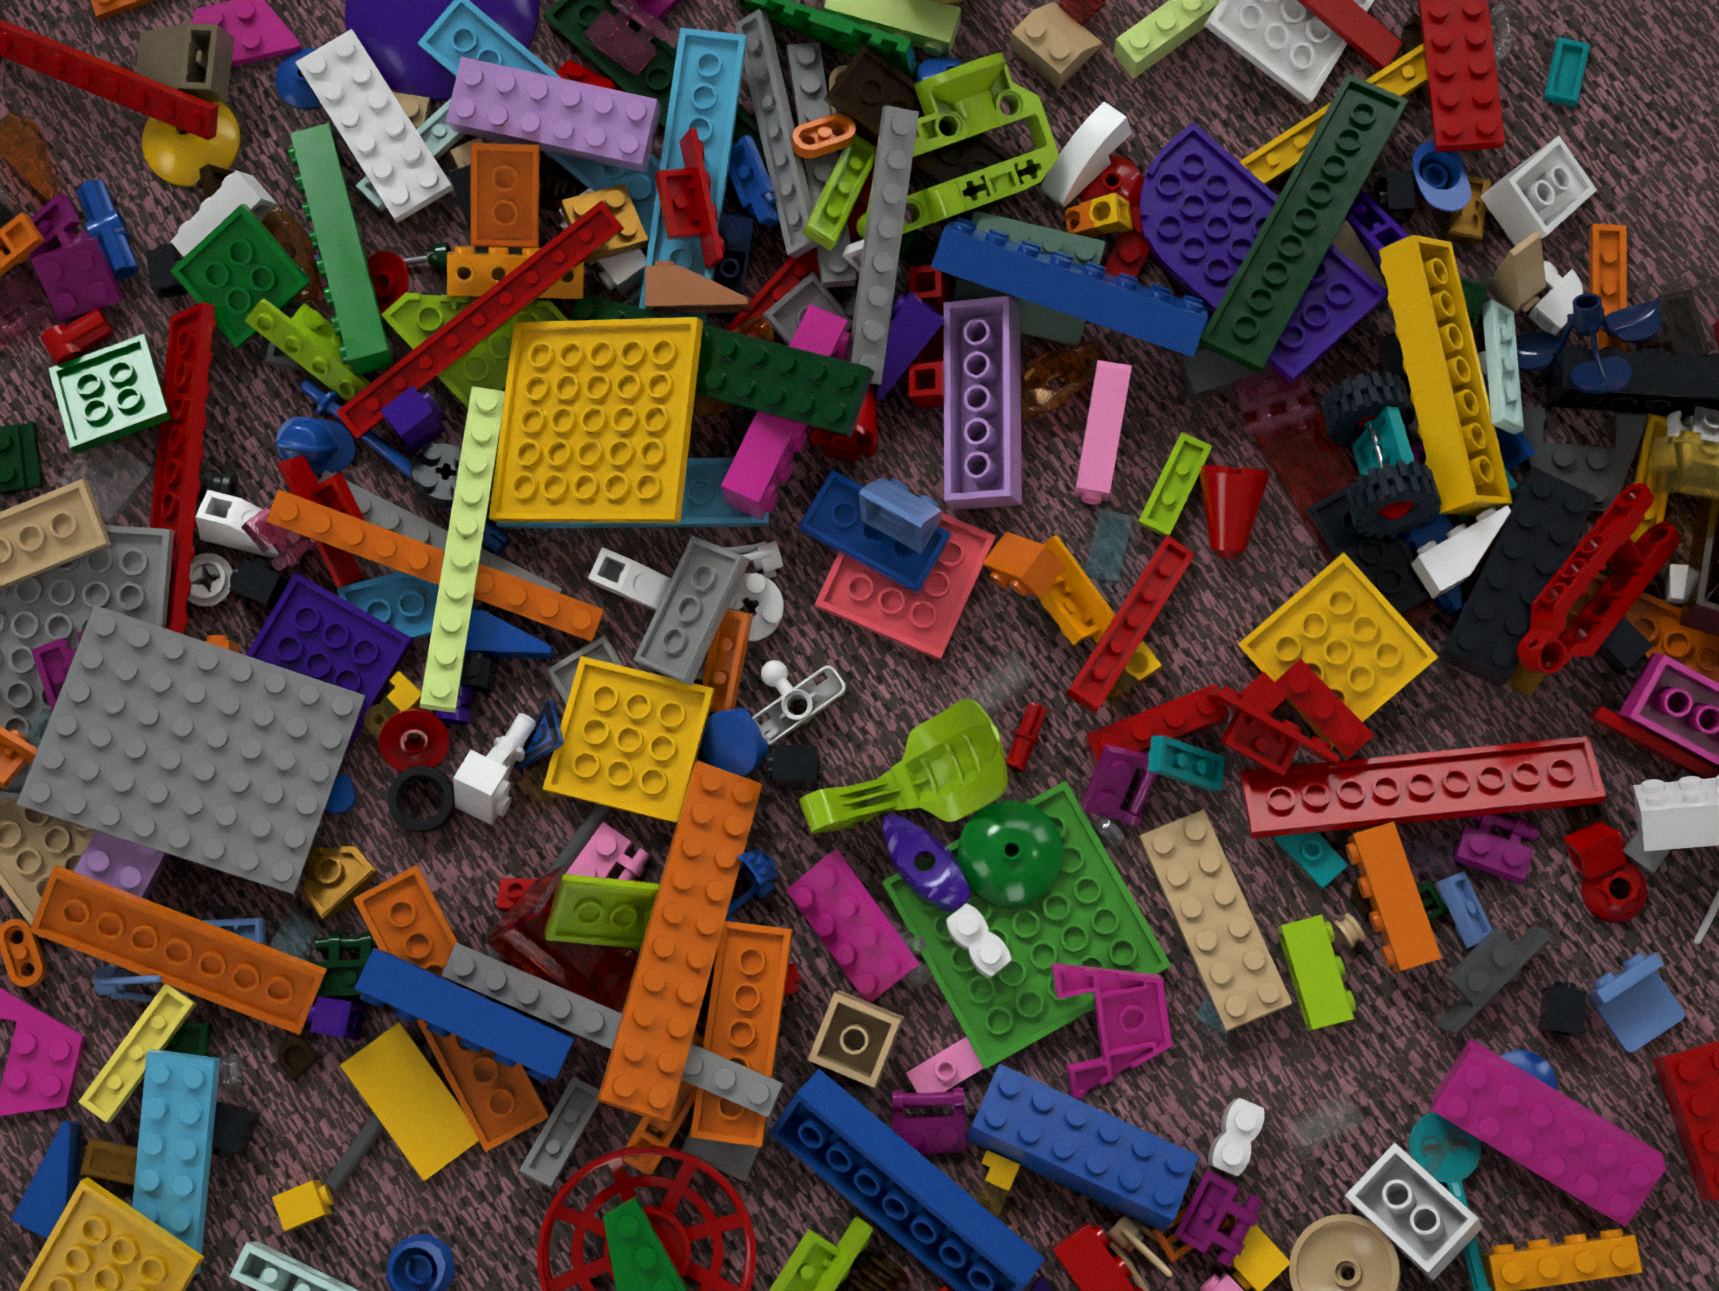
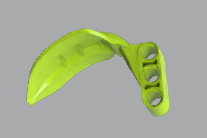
[799,699,1008,834]

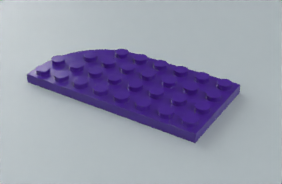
[1139,122,1389,385]

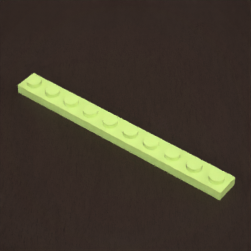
[420,386,505,713]

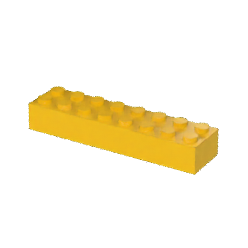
[1379,235,1513,516]

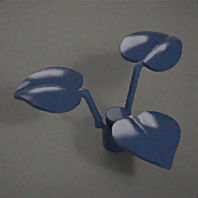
[1516,293,1661,394]

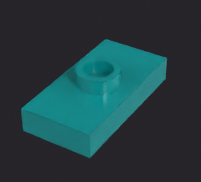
[1273,832,1348,890]

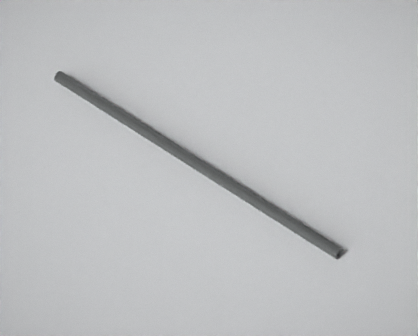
[325,804,614,1191]

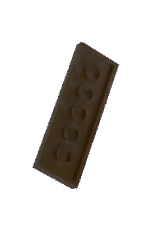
[824,44,1020,214]

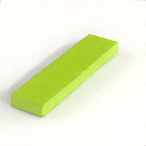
[802,134,877,251]

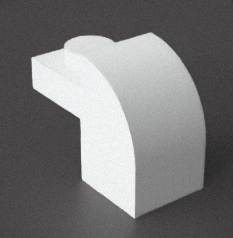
[1528,261,1583,336]

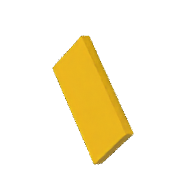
[340,1022,479,1181]

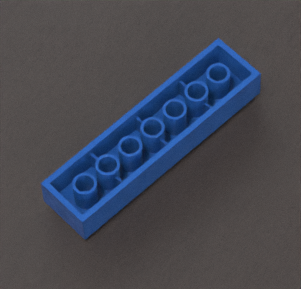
[931,218,1208,357]
[769,1069,1045,1291]

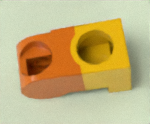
[1065,193,1133,238]

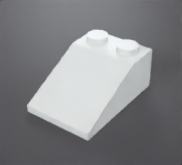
[1480,136,1597,246]

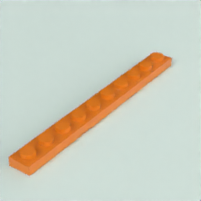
[266,489,605,642]

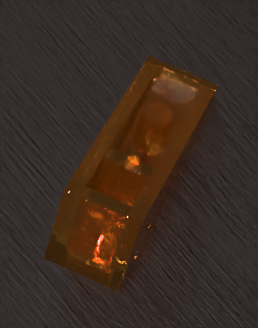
[0,110,60,202]

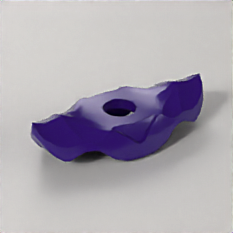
[883,814,971,912]

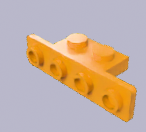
[1039,535,1115,646]

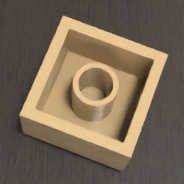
[808,990,905,1088]

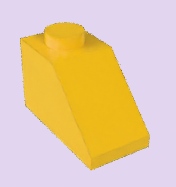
[1230,1214,1291,1291]

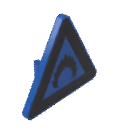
[514,700,564,770]

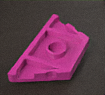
[192,0,303,67]

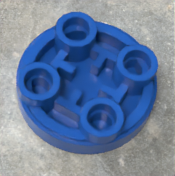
[701,708,769,777]

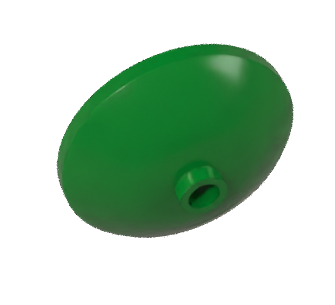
[958,800,1064,907]

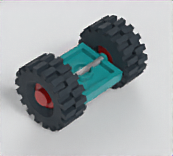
[1321,371,1442,539]

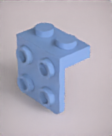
[1586,952,1685,1053]

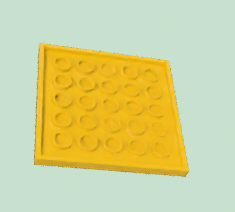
[489,317,703,523]

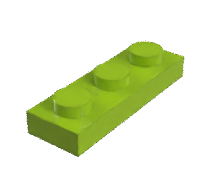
[1138,432,1212,537]

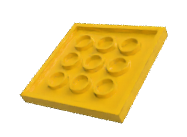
[1238,552,1439,749]
[543,656,715,824]
[18,1177,204,1291]

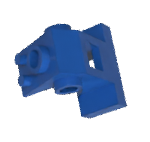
[725,848,780,922]

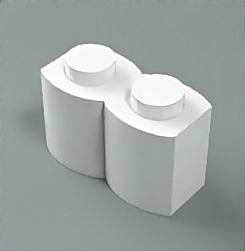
[946,904,1011,979]
[1208,1098,1264,1176]

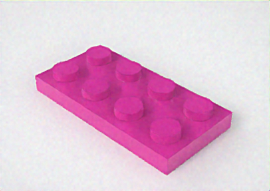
[786,849,920,1003]

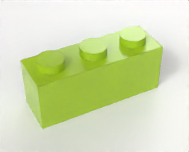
[1276,915,1356,1032]

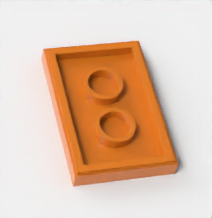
[471,143,539,248]

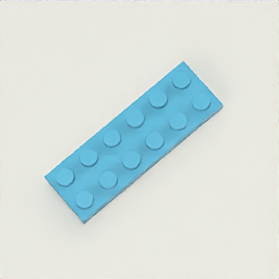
[132,1049,220,1276]

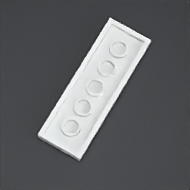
[295,29,454,223]

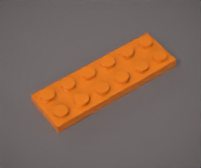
[690,921,793,1147]

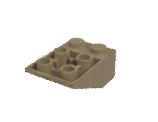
[136,23,234,102]

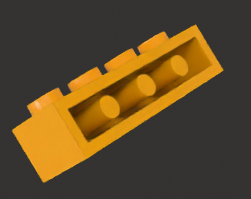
[447,246,584,299]
[1480,1228,1643,1291]

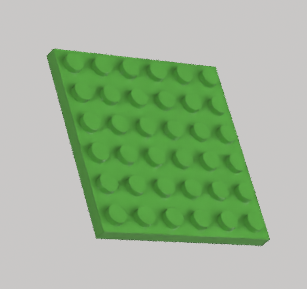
[882,781,1171,1070]

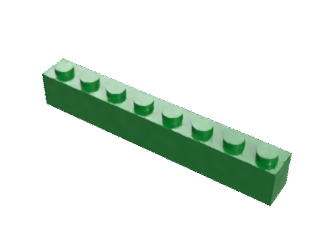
[288,123,394,376]

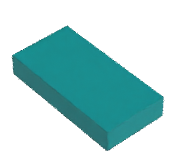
[1542,37,1590,108]

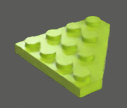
[381,292,569,410]

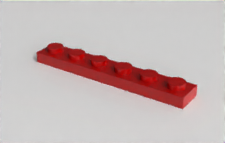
[1065,535,1195,714]

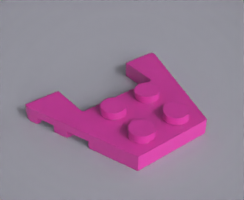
[1051,963,1172,1099]
[0,987,86,1117]

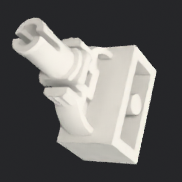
[453,713,536,825]

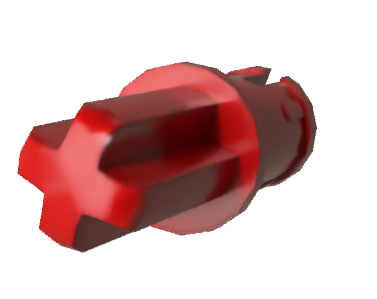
[1005,702,1047,772]

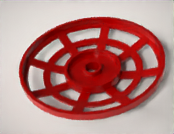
[537,1145,756,1291]

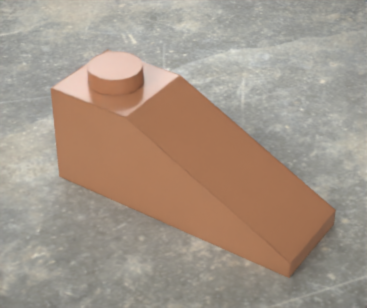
[645,261,751,314]

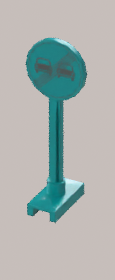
[1408,1112,1492,1291]

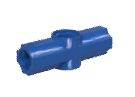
[76,180,140,280]

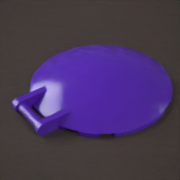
[345,0,539,101]

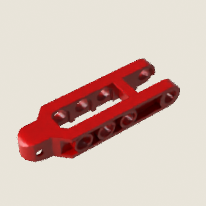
[1517,483,1681,674]

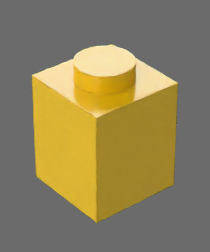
[272,1180,334,1231]

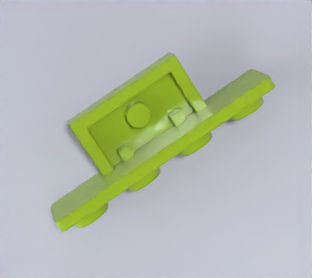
[245,298,371,402]
[769,1216,873,1291]

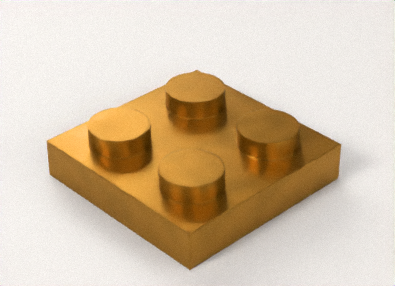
[561,183,648,264]

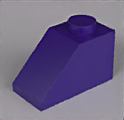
[308,996,367,1041]

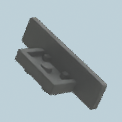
[1436,926,1552,1035]

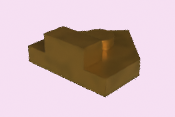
[302,846,380,921]

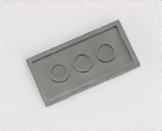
[633,536,750,686]

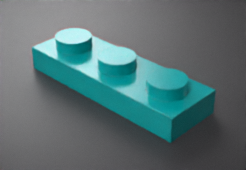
[1148,735,1225,791]

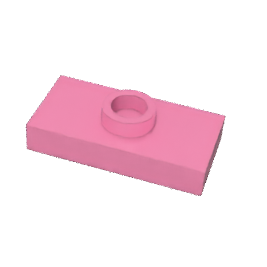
[906,1037,984,1093]

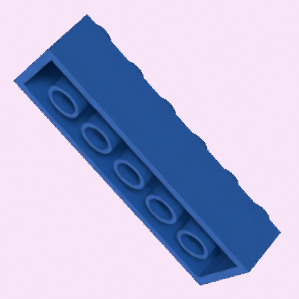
[354,948,576,1083]
[965,1064,1199,1233]

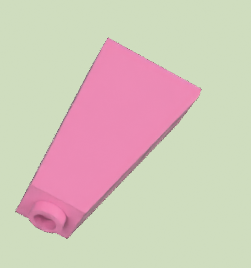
[1074,360,1132,504]

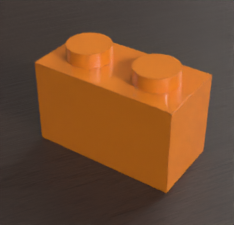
[982,531,1065,598]

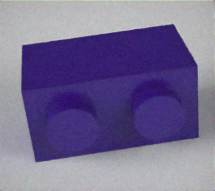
[380,386,446,454]

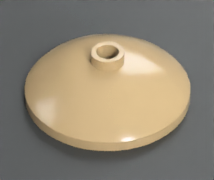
[1289,1214,1401,1291]

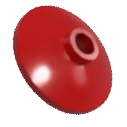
[1079,155,1144,211]
[367,250,409,314]
[379,709,449,772]

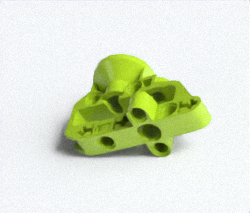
[857,52,1059,239]

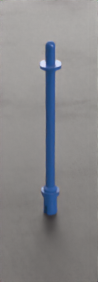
[300,380,511,556]

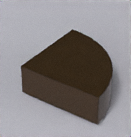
[1400,12,1423,55]

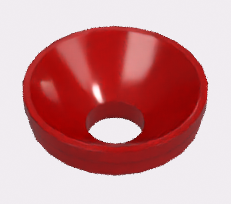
[1581,862,1648,923]

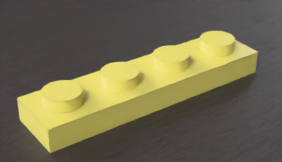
[78,984,197,1123]

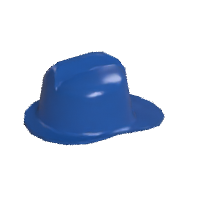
[1412,140,1472,212]
[276,416,356,472]

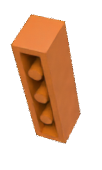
[1345,821,1442,973]

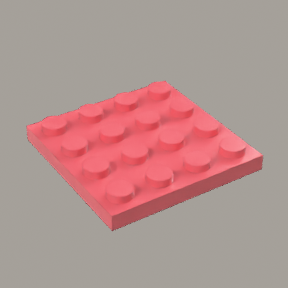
[815,513,996,661]

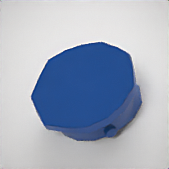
[385,1234,455,1291]

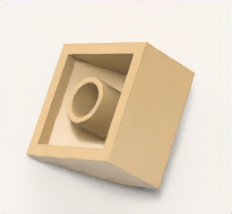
[1010,2,1103,90]

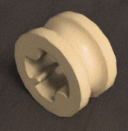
[1332,913,1366,949]

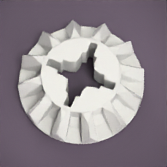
[187,553,233,607]

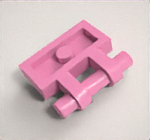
[565,822,651,880]

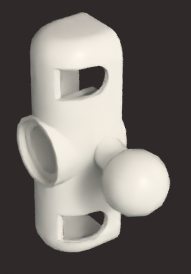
[752,660,846,746]

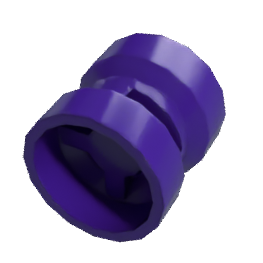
[436,685,475,725]

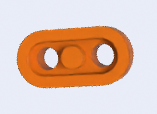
[791,114,856,159]
[0,919,47,988]

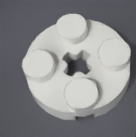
[728,573,784,642]

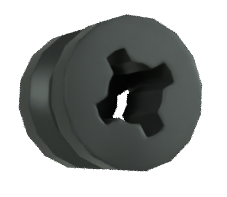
[200,468,239,501]

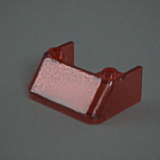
[487,866,639,1012]

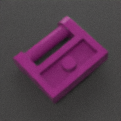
[1080,744,1159,826]
[892,1087,966,1154]

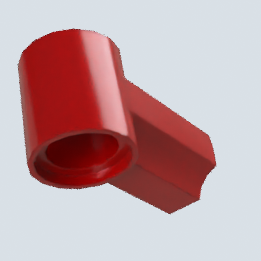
[41,308,114,366]

